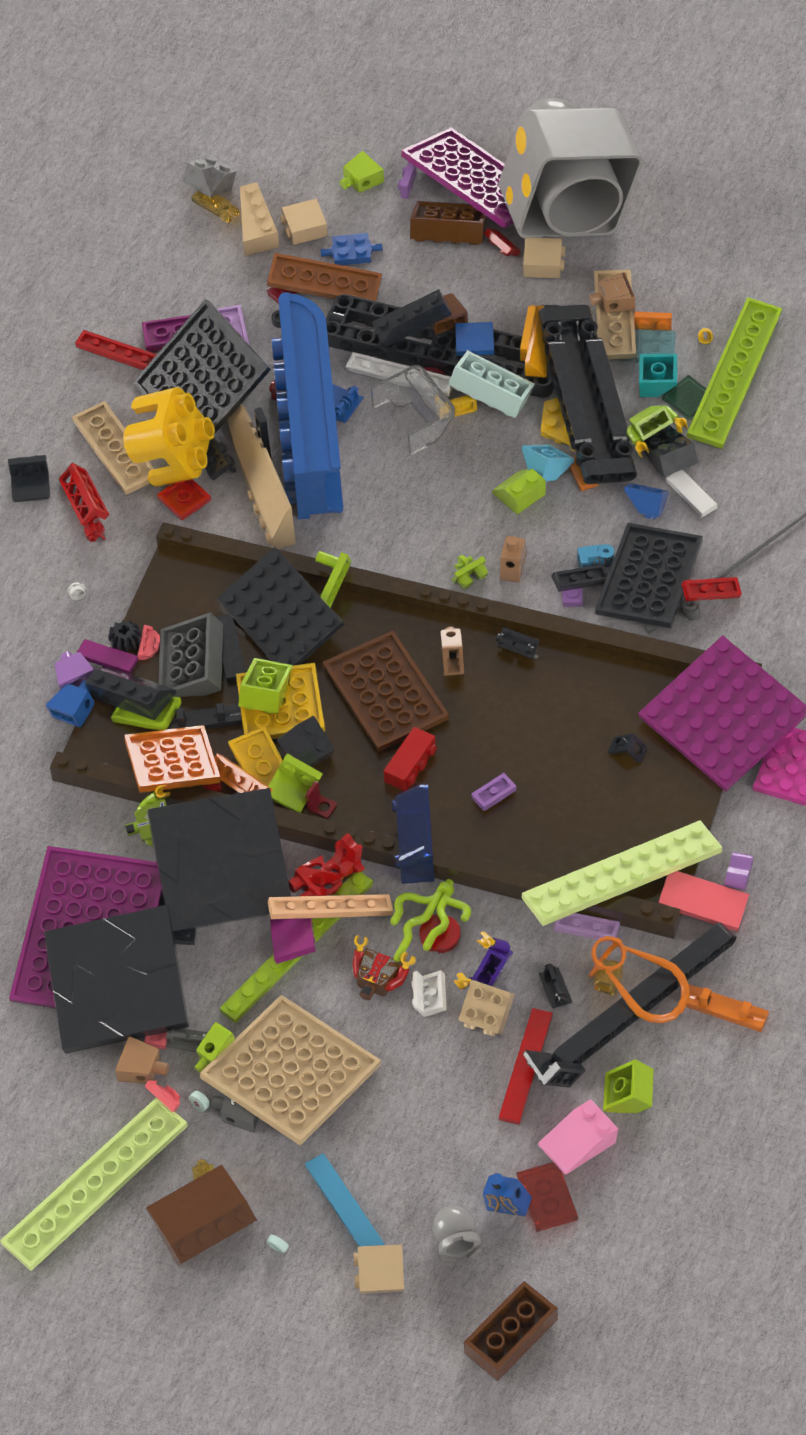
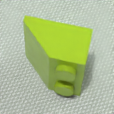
[492,469,546,515]
[603,1059,654,1114]

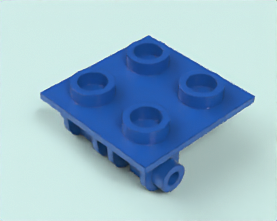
[332,384,364,424]

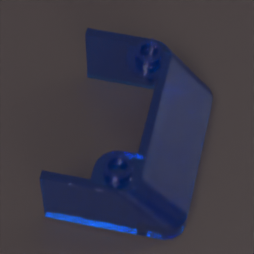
[392,784,435,884]

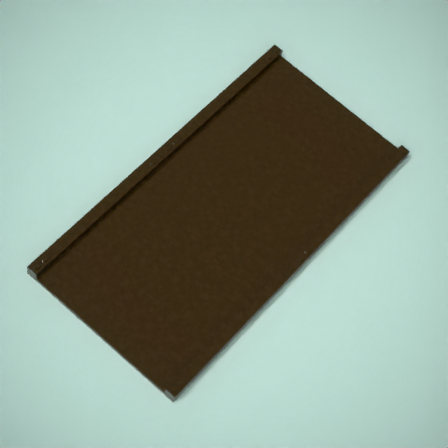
[50,522,762,939]

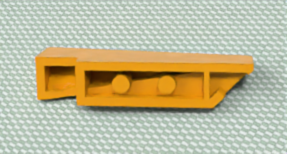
[520,305,547,377]

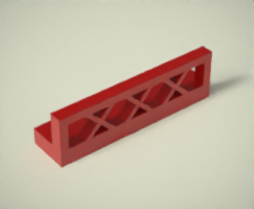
[59,463,110,527]

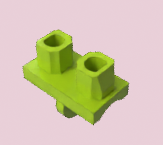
[451,554,488,589]

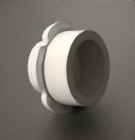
[67,582,86,600]

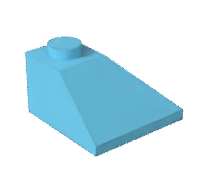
[522,444,575,483]

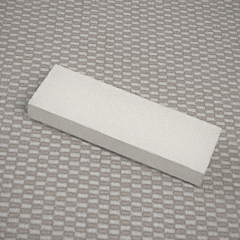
[666,470,717,517]

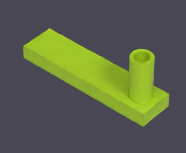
[316,551,352,607]

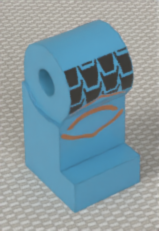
[577,544,614,568]

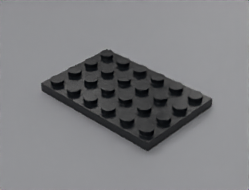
[595,523,703,628]
[217,547,345,666]

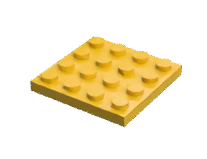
[236,663,325,739]

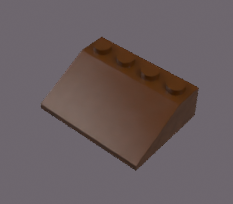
[410,201,487,245]
[146,1164,257,1266]

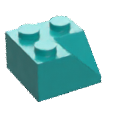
[639,354,678,397]

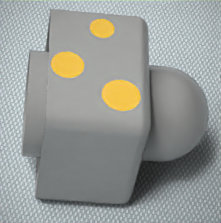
[499,97,643,238]

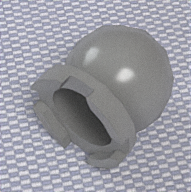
[433,1205,482,1262]

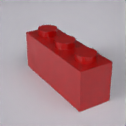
[383,727,437,792]

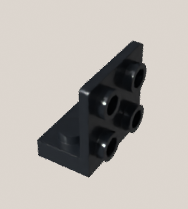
[523,1050,586,1088]

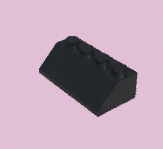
[85,668,176,720]

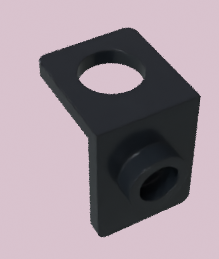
[608,733,647,763]

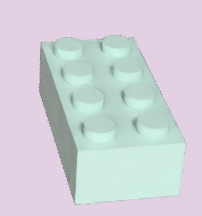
[448,350,534,418]

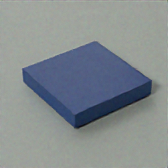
[456,322,494,356]

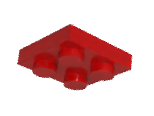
[157,479,211,521]

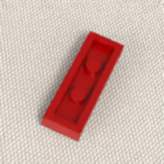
[682,577,742,601]

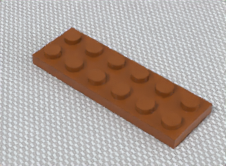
[267,252,382,301]

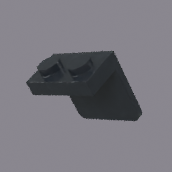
[8,455,50,502]

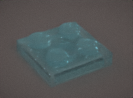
[636,329,676,363]

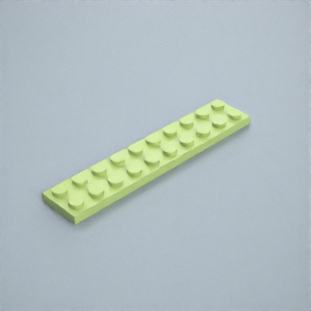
[522,821,722,926]
[0,1098,188,1271]

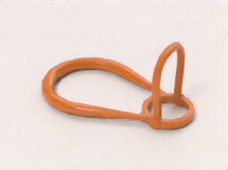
[588,936,689,1023]

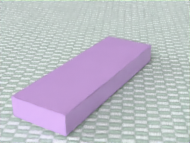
[554,913,620,943]

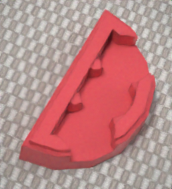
[138,625,160,660]
[145,1080,180,1112]

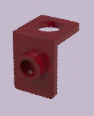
[305,781,337,819]

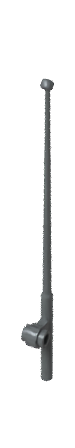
[644,513,806,634]

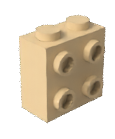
[280,198,328,245]
[523,238,566,278]
[458,980,515,1037]
[354,1244,404,1294]

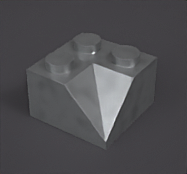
[183,156,237,197]

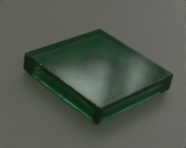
[662,375,707,420]

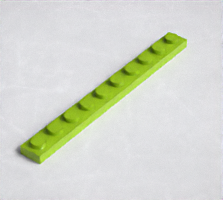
[219,872,374,1024]

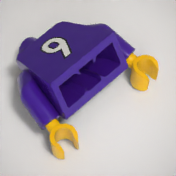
[454,931,513,989]

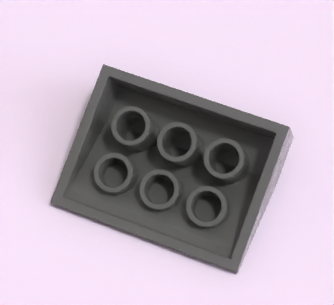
[159,613,223,697]

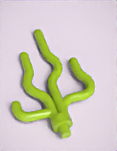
[390,879,471,962]

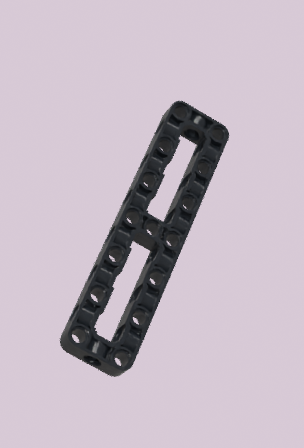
[326,294,555,398]

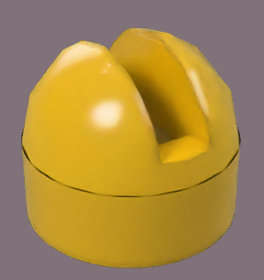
[698,328,713,344]

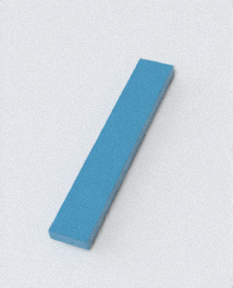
[305,1153,385,1247]

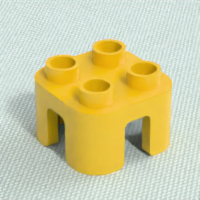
[123,387,215,487]

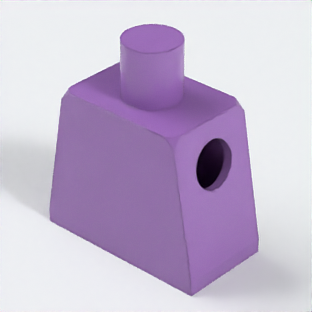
[55,652,94,689]

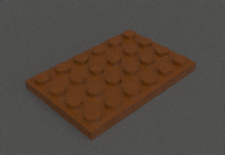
[323,630,449,752]

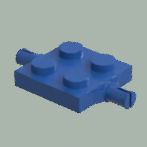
[321,233,383,265]

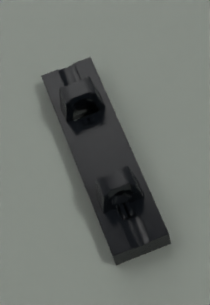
[167,703,243,730]

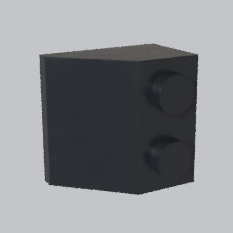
[277,716,335,767]

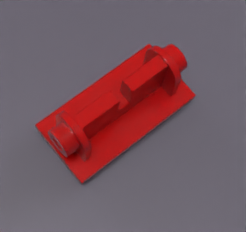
[84,509,106,542]

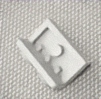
[411,970,447,1017]

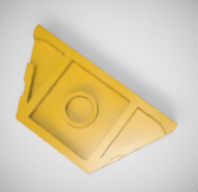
[541,398,575,451]

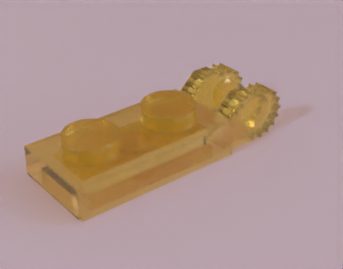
[191,191,240,223]

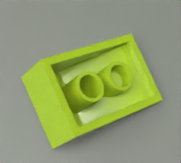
[238,658,293,714]

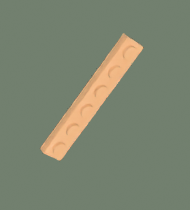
[268,894,393,919]

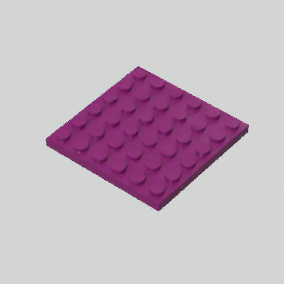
[638,635,806,792]

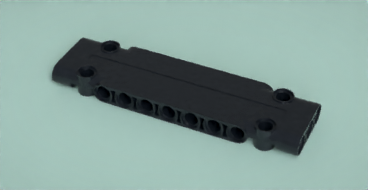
[538,305,637,484]

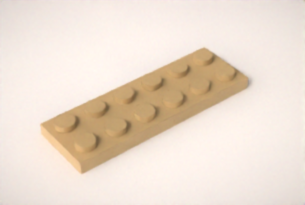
[594,269,636,359]
[72,401,154,495]

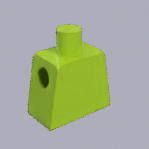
[339,151,385,192]
[194,1022,235,1073]

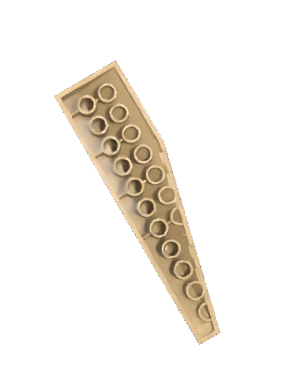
[227,405,296,549]

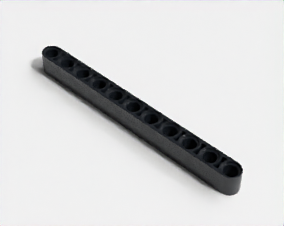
[551,922,737,1064]

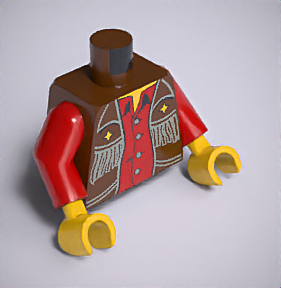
[352,935,416,1001]

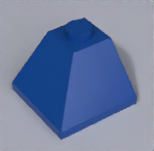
[624,483,669,519]

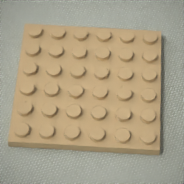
[200,995,381,1146]

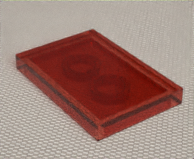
[516,1162,578,1232]

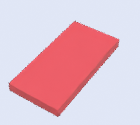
[658,871,749,932]

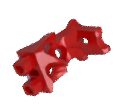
[288,833,365,897]

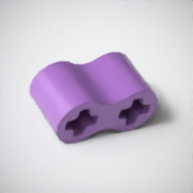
[724,851,754,891]

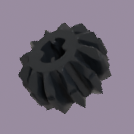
[108,619,142,653]

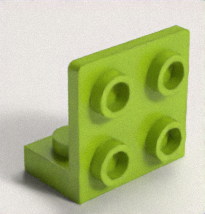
[269,754,323,813]

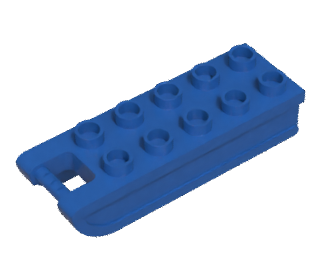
[271,293,344,520]

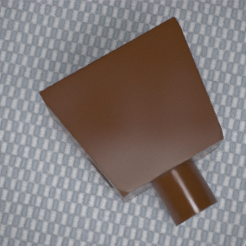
[432,293,468,335]

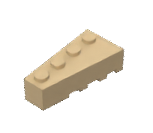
[240,182,279,256]

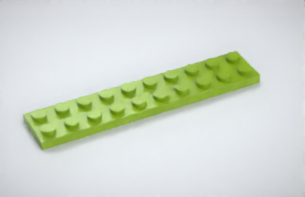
[686,297,783,449]

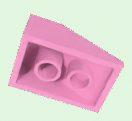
[538,1099,618,1175]

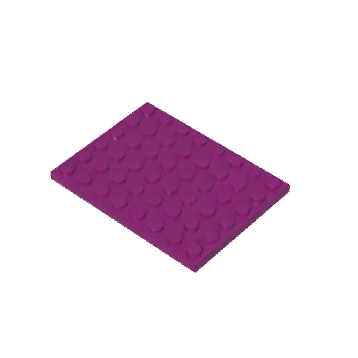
[9,846,162,1009]

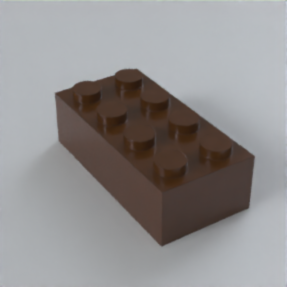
[464,1281,558,1381]

